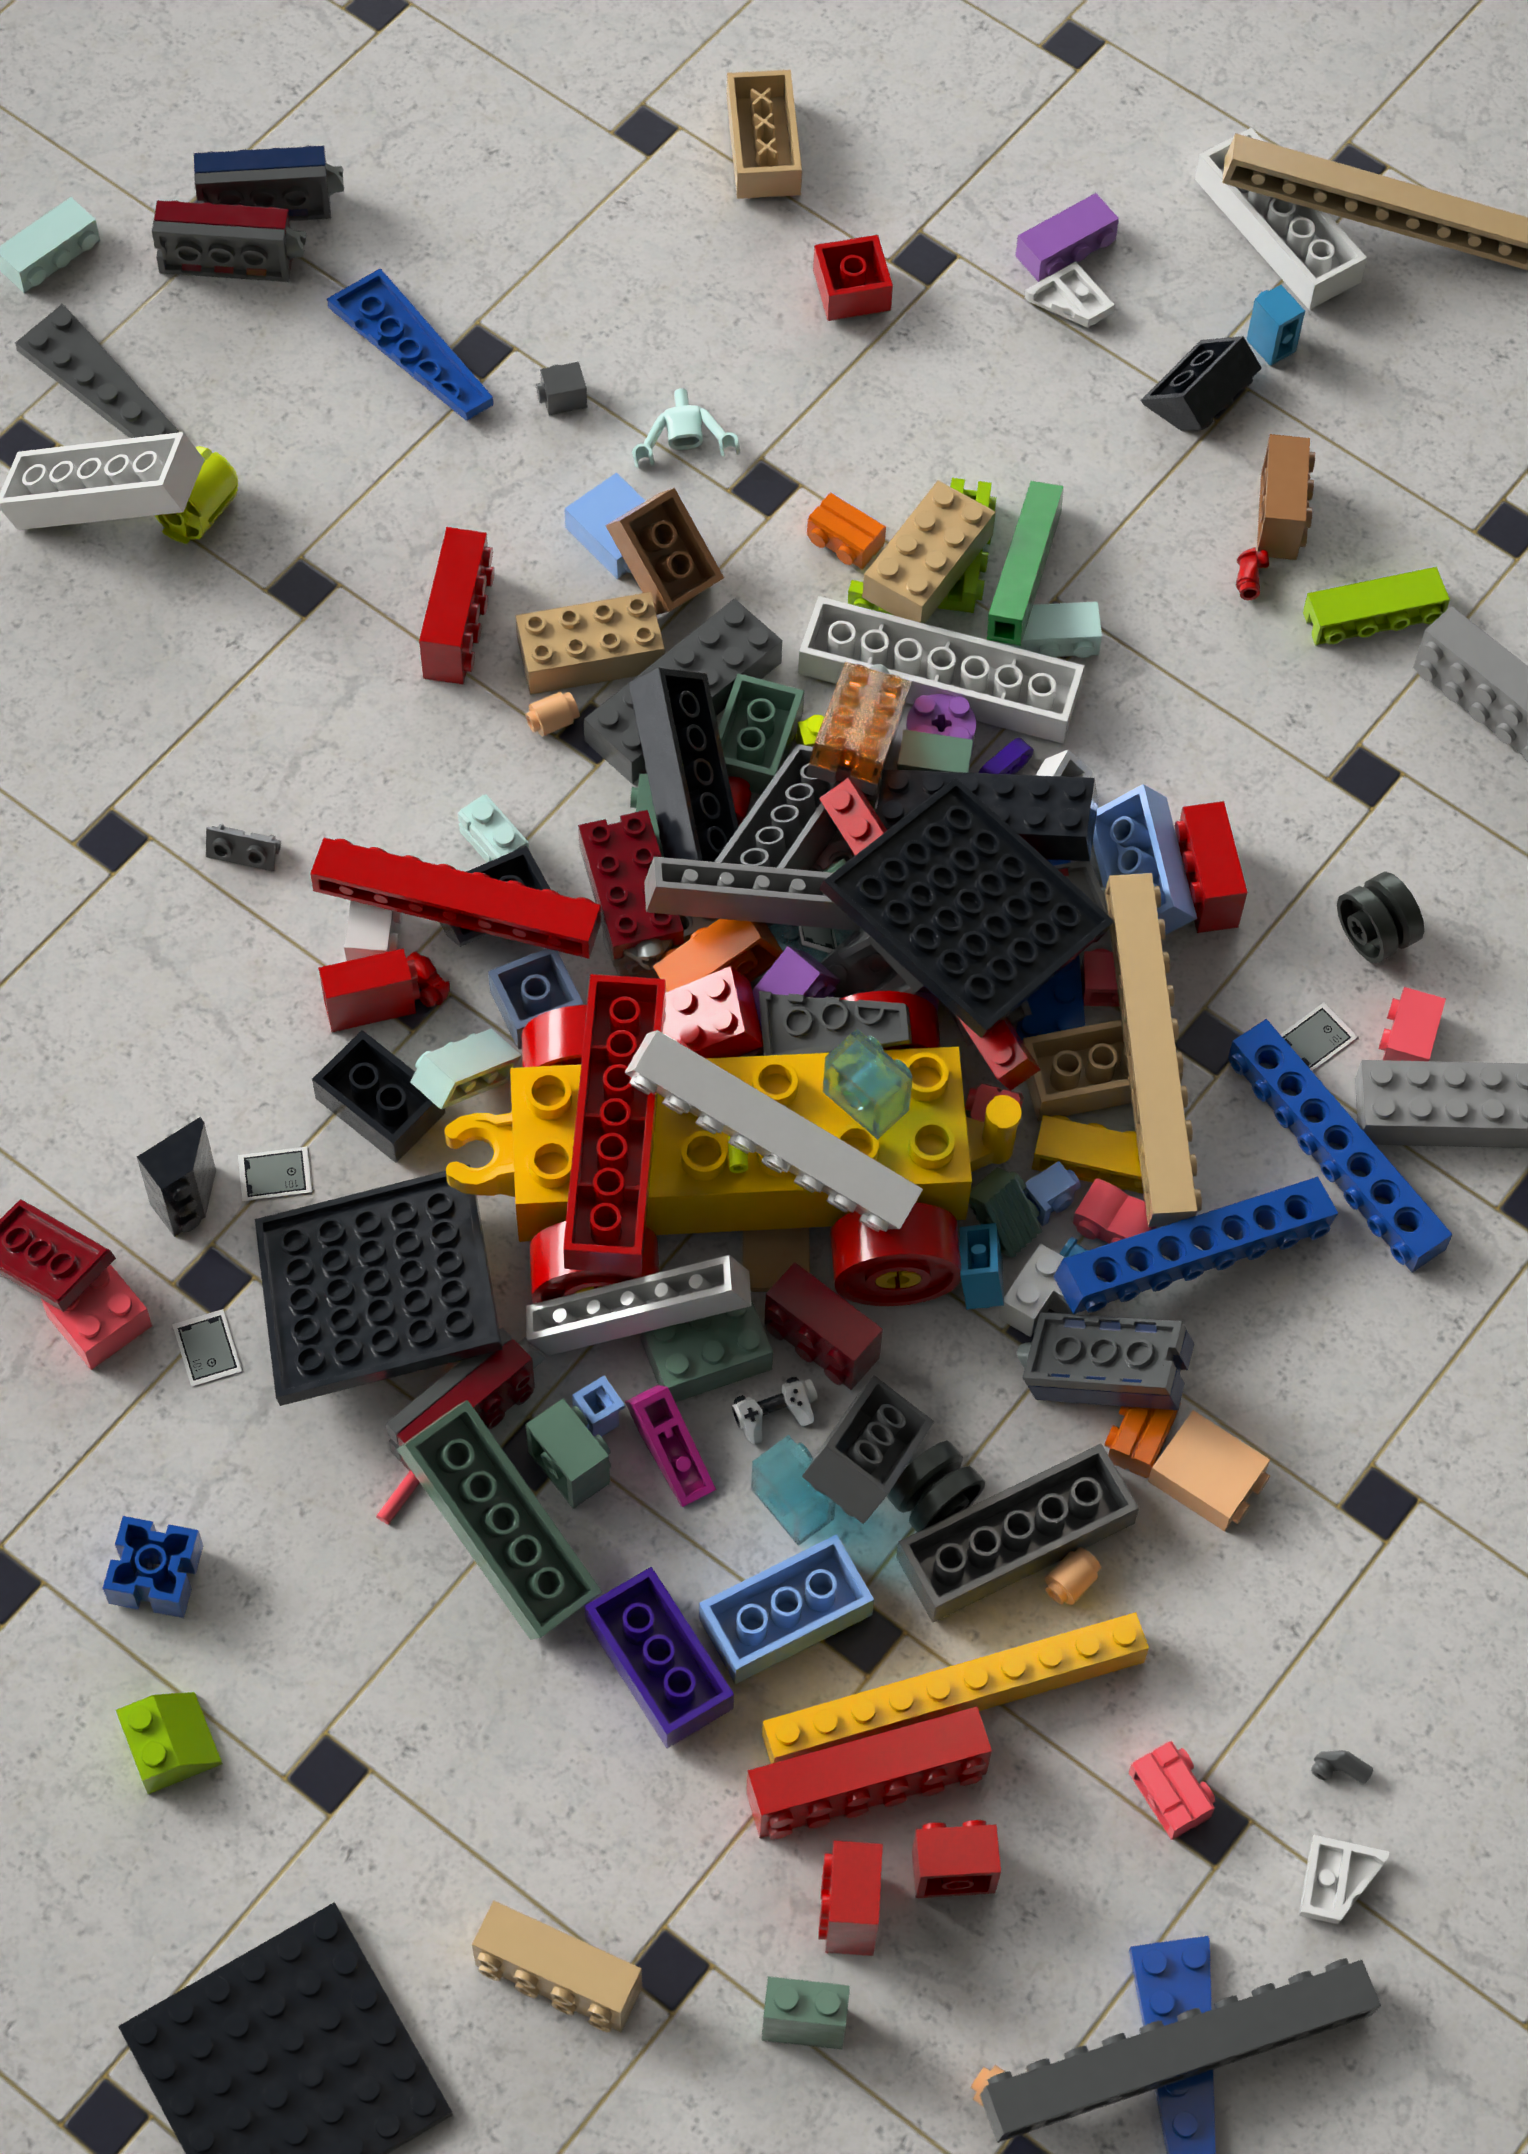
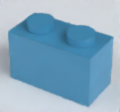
[1246,285,1305,366]
[959,1223,1004,1310]

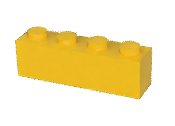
[1032,1115,1144,1194]

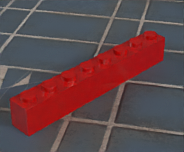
[310,837,601,959]

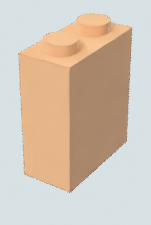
[1148,1410,1270,1531]

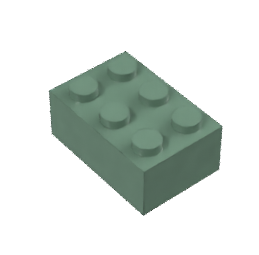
[718,673,804,795]
[641,1299,773,1403]

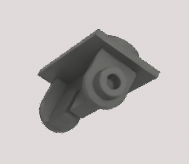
[206,824,281,871]

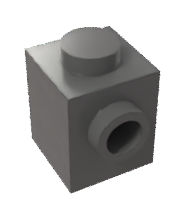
[536,361,587,415]

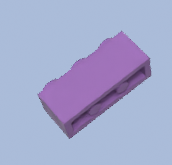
[1015,193,1119,282]

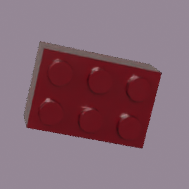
[764,1262,883,1390]

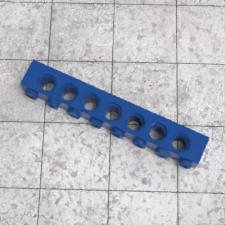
[1228,1019,1453,1273]
[1053,1177,1338,1314]

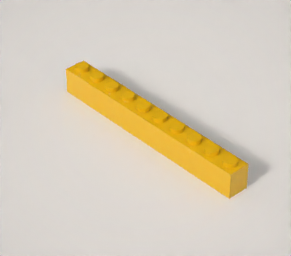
[762,1612,1149,1764]

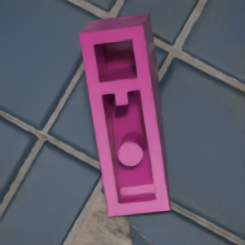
[624,1385,716,1507]

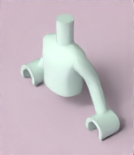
[632,388,740,468]

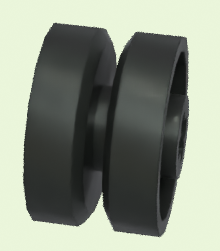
[1337,871,1425,964]
[887,1441,985,1532]

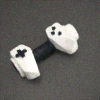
[731,1377,818,1444]

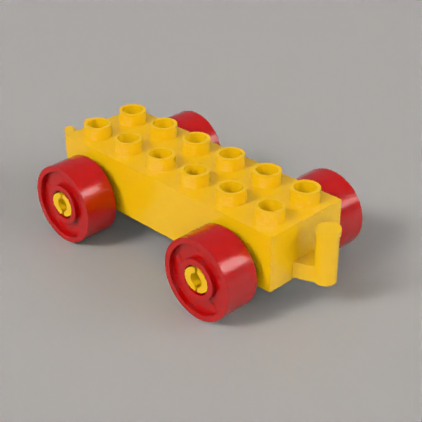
[445,991,1022,1306]

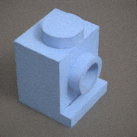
[1023,1161,1081,1227]
[572,1375,625,1437]

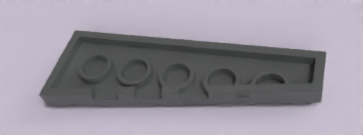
[15,304,179,438]

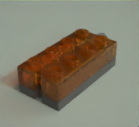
[806,661,912,796]

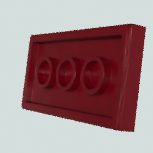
[0,1199,116,1312]

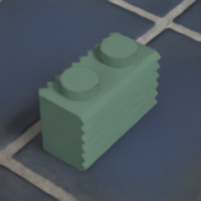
[969,1167,1042,1257]

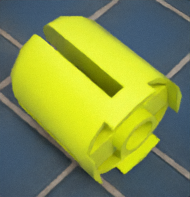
[154,446,238,544]

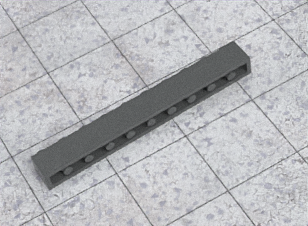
[980,1958,1381,2143]

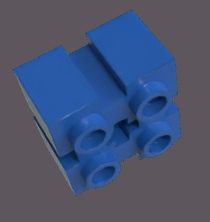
[102,1516,203,1618]

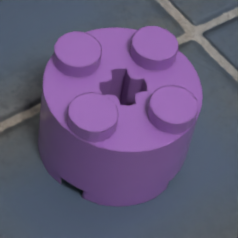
[906,694,976,756]

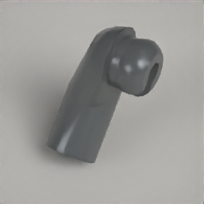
[1311,1750,1373,1784]

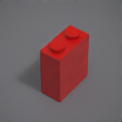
[318,948,421,1032]

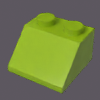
[116,1692,222,1795]

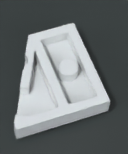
[1299,1835,1389,1924]

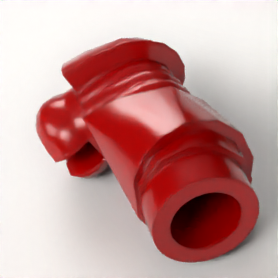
[1235,547,1269,600]
[406,951,450,1007]

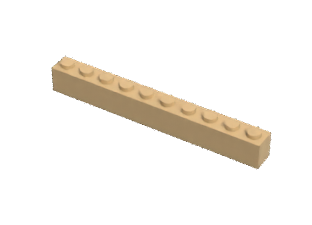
[1222,133,1528,270]
[1105,873,1202,1227]

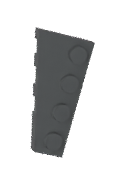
[759,991,912,1056]

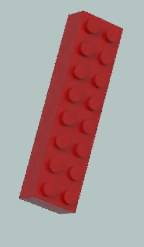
[563,974,666,1274]

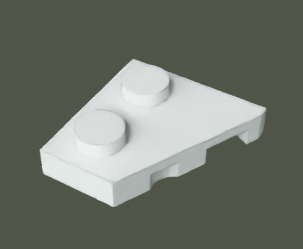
[1025,262,1115,328]

